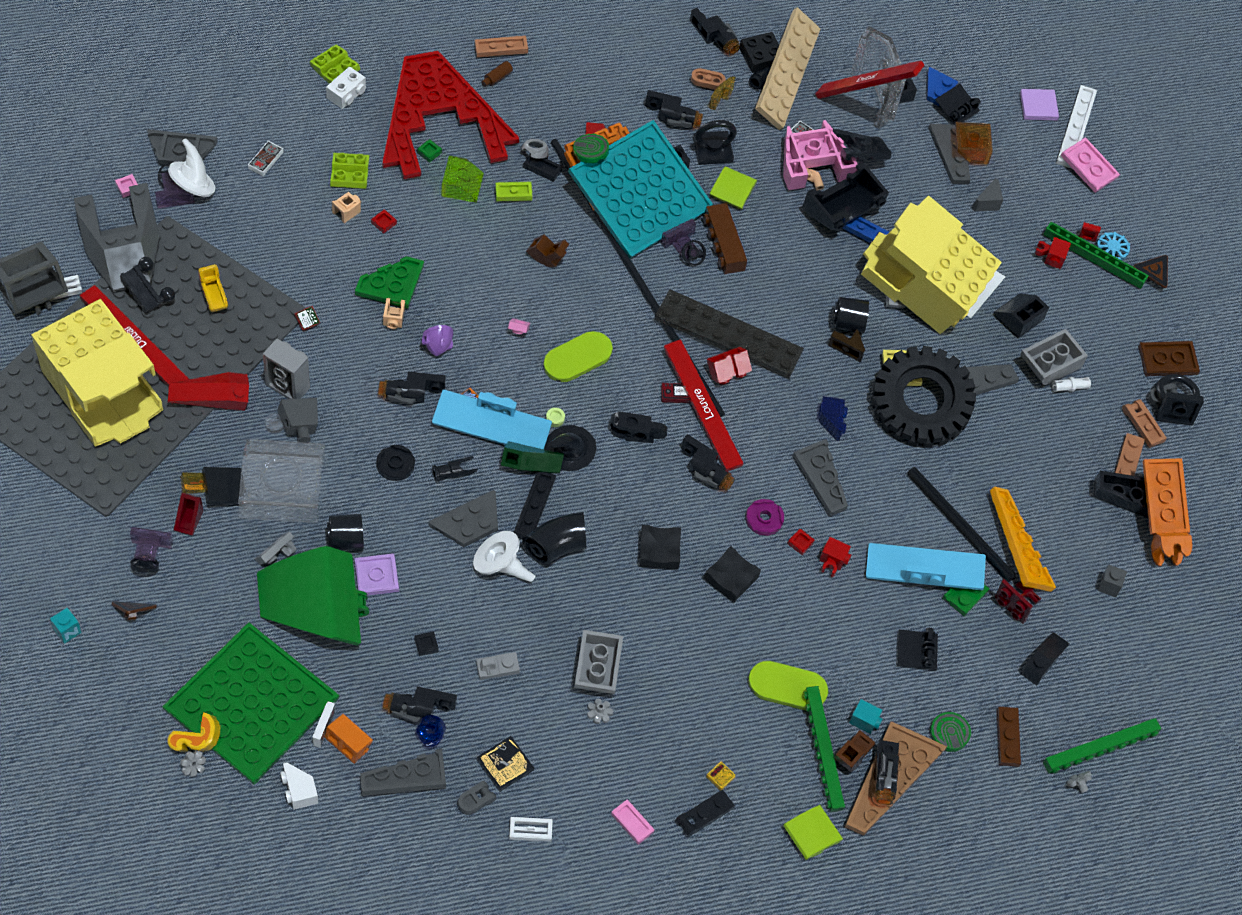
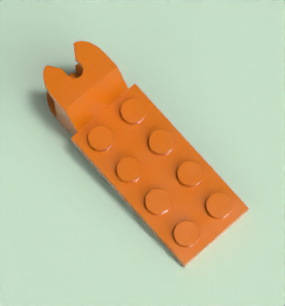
[1142,458,1192,567]

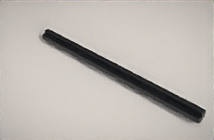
[907,467,1016,582]

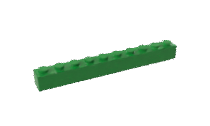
[1044,222,1149,289]
[803,686,845,812]
[1043,718,1162,774]

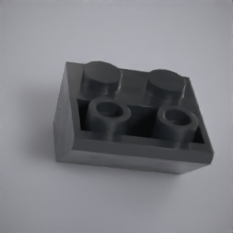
[994,293,1049,337]

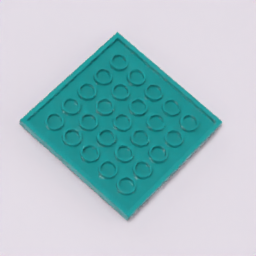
[568,120,713,259]

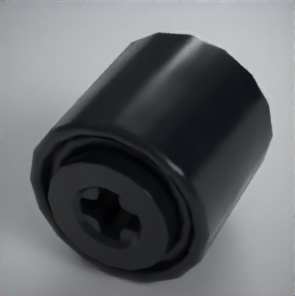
[832,297,869,334]
[327,513,364,551]

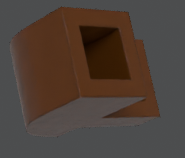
[526,234,569,267]
[835,730,876,772]

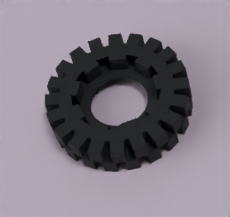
[872,346,976,448]

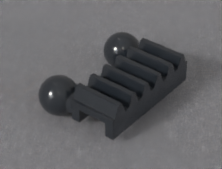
[120,257,175,313]

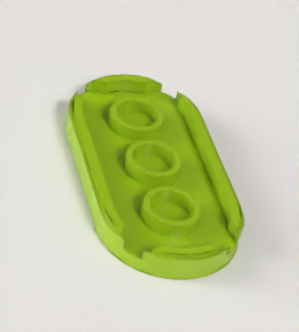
[544,331,613,382]
[748,661,828,710]

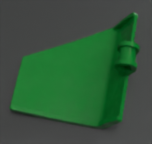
[257,546,369,645]

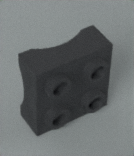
[739,32,779,73]
[639,525,681,569]
[704,546,761,602]

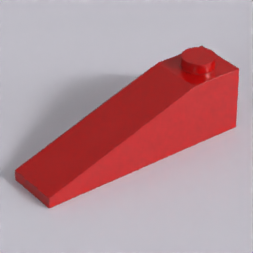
[167,372,249,411]

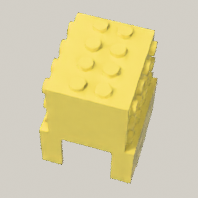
[861,196,1002,334]
[31,299,163,447]

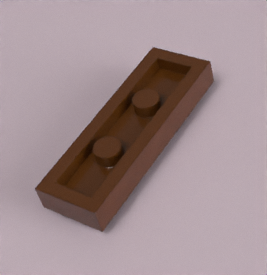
[997,707,1021,767]

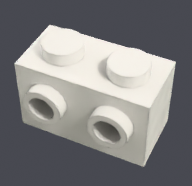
[326,67,366,109]

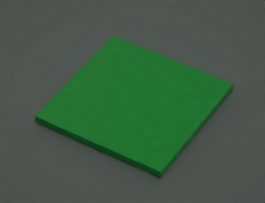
[162,622,339,785]

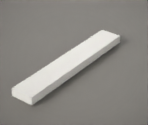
[1056,85,1097,169]

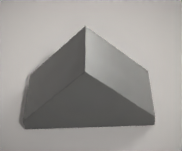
[972,178,1003,211]

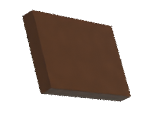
[1138,341,1200,376]

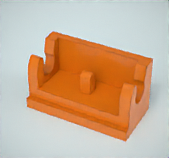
[325,714,373,764]

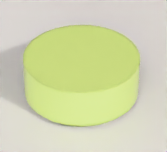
[546,408,565,427]

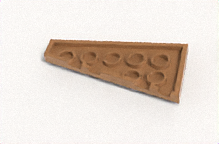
[845,721,947,836]

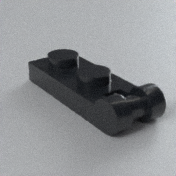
[676,789,735,837]

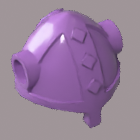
[422,325,453,356]

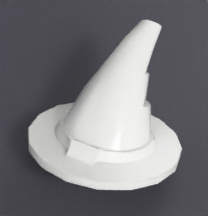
[168,139,215,197]
[473,531,535,582]

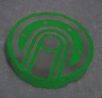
[573,134,609,163]
[930,712,971,752]

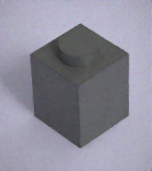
[1098,565,1127,597]

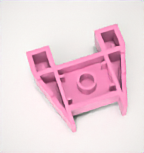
[783,120,858,190]

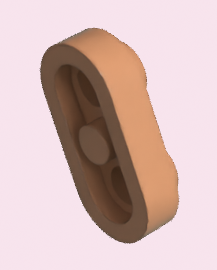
[691,68,726,90]

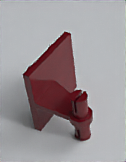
[995,579,1042,624]

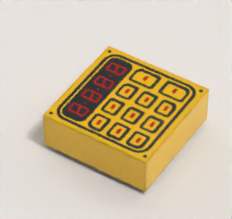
[706,762,736,791]

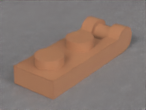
[1122,399,1167,448]

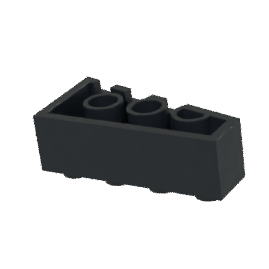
[1093,470,1148,518]

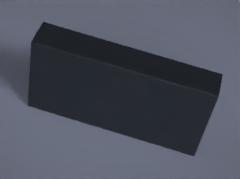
[523,153,563,182]

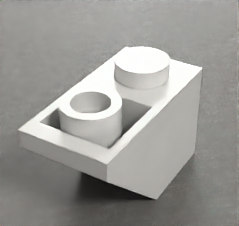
[280,763,318,810]

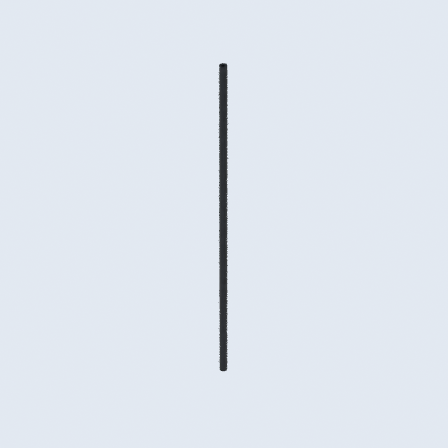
[551,139,725,417]

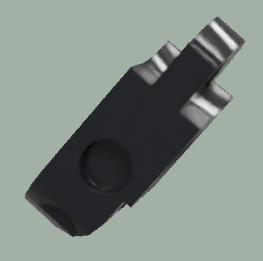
[610,412,668,444]

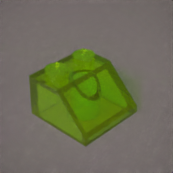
[442,156,484,203]

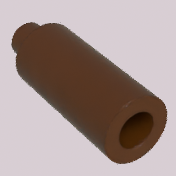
[481,61,513,87]

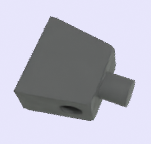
[277,398,318,443]

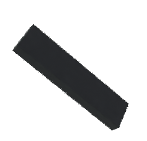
[513,471,556,540]

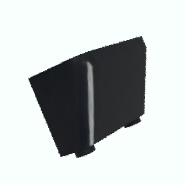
[802,162,889,231]

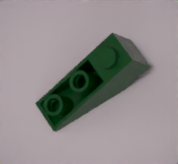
[501,441,564,473]

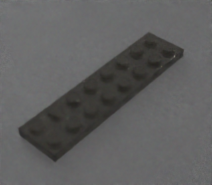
[654,289,804,379]

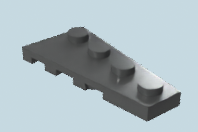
[929,124,970,185]
[793,439,848,516]

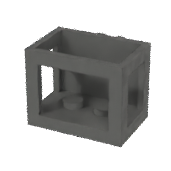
[0,241,68,314]

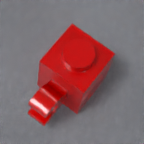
[1034,237,1071,269]
[819,537,852,577]

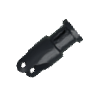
[432,456,478,482]

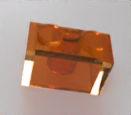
[955,122,993,164]

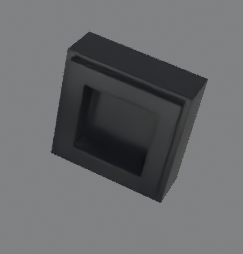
[414,631,439,656]

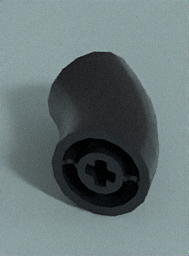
[522,512,586,565]

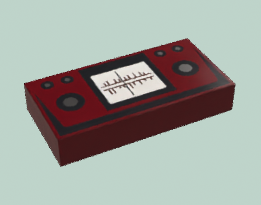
[661,383,691,403]

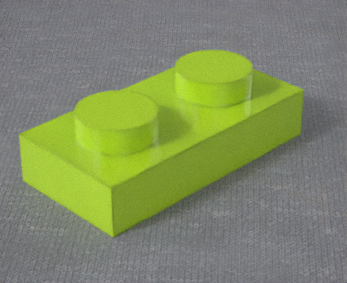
[495,182,533,201]

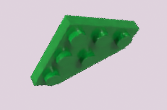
[355,256,424,309]

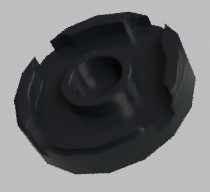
[376,445,415,481]

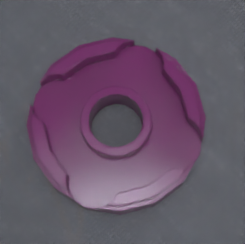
[746,499,784,536]

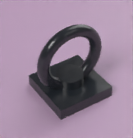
[693,120,737,165]
[1156,374,1204,426]

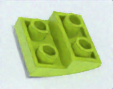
[309,44,360,84]
[330,153,369,189]
[710,166,757,210]
[783,805,843,860]

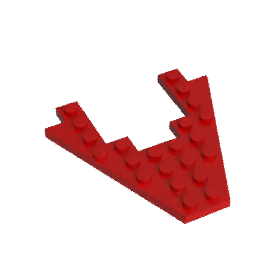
[382,51,519,179]

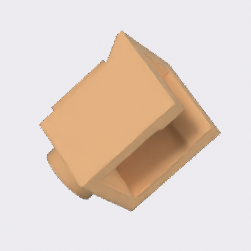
[332,192,361,223]
[383,298,405,329]

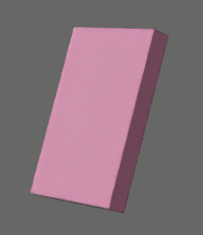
[1060,137,1120,193]

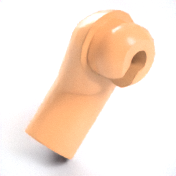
[806,168,824,190]

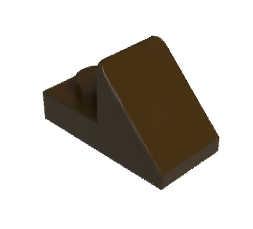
[828,330,865,362]

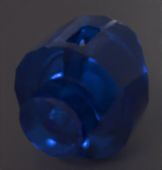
[416,715,446,747]

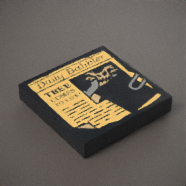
[476,736,534,792]

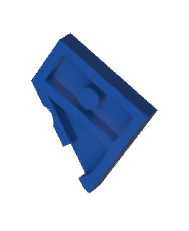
[927,67,958,107]

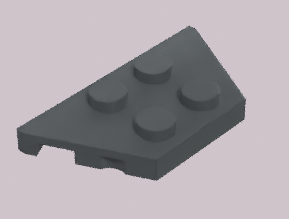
[147,129,217,164]
[429,490,498,547]

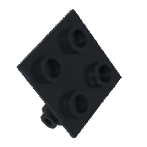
[935,84,981,125]
[897,627,938,670]

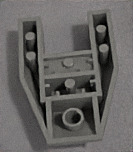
[74,183,160,292]

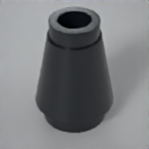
[749,67,770,89]

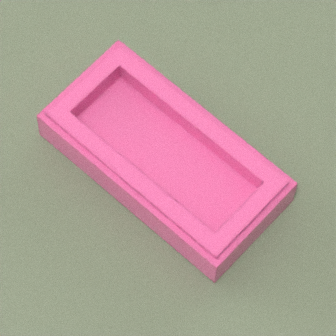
[611,800,654,845]

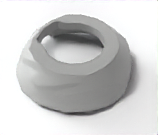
[521,139,549,159]

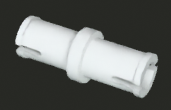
[1052,377,1091,392]

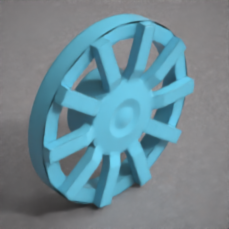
[1096,232,1130,260]

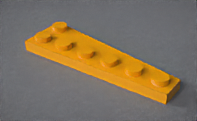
[990,486,1056,592]

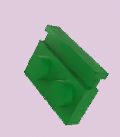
[942,584,990,617]

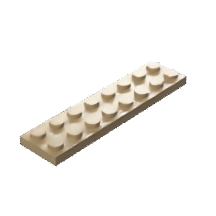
[755,7,820,130]

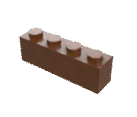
[703,203,747,275]

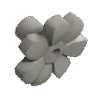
[587,699,613,724]
[180,750,206,777]
[1067,771,1092,793]

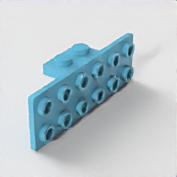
[432,390,552,449]
[866,543,986,590]

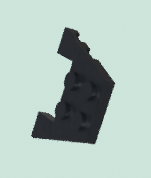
[833,128,892,160]

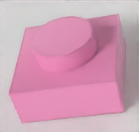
[115,174,138,198]
[508,318,530,334]

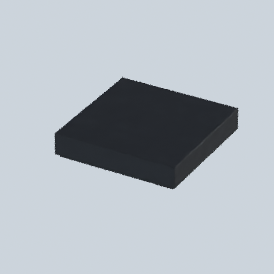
[202,467,247,505]

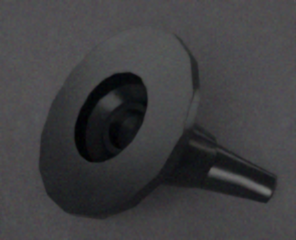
[544,425,597,471]

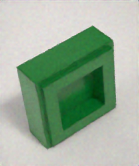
[417,139,442,163]

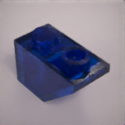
[819,396,848,441]

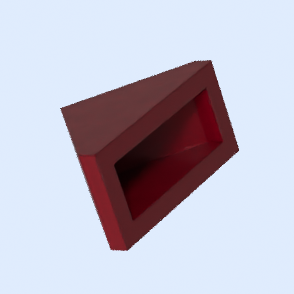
[174,492,203,535]

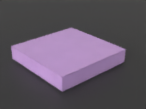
[1020,89,1059,120]
[355,554,399,595]

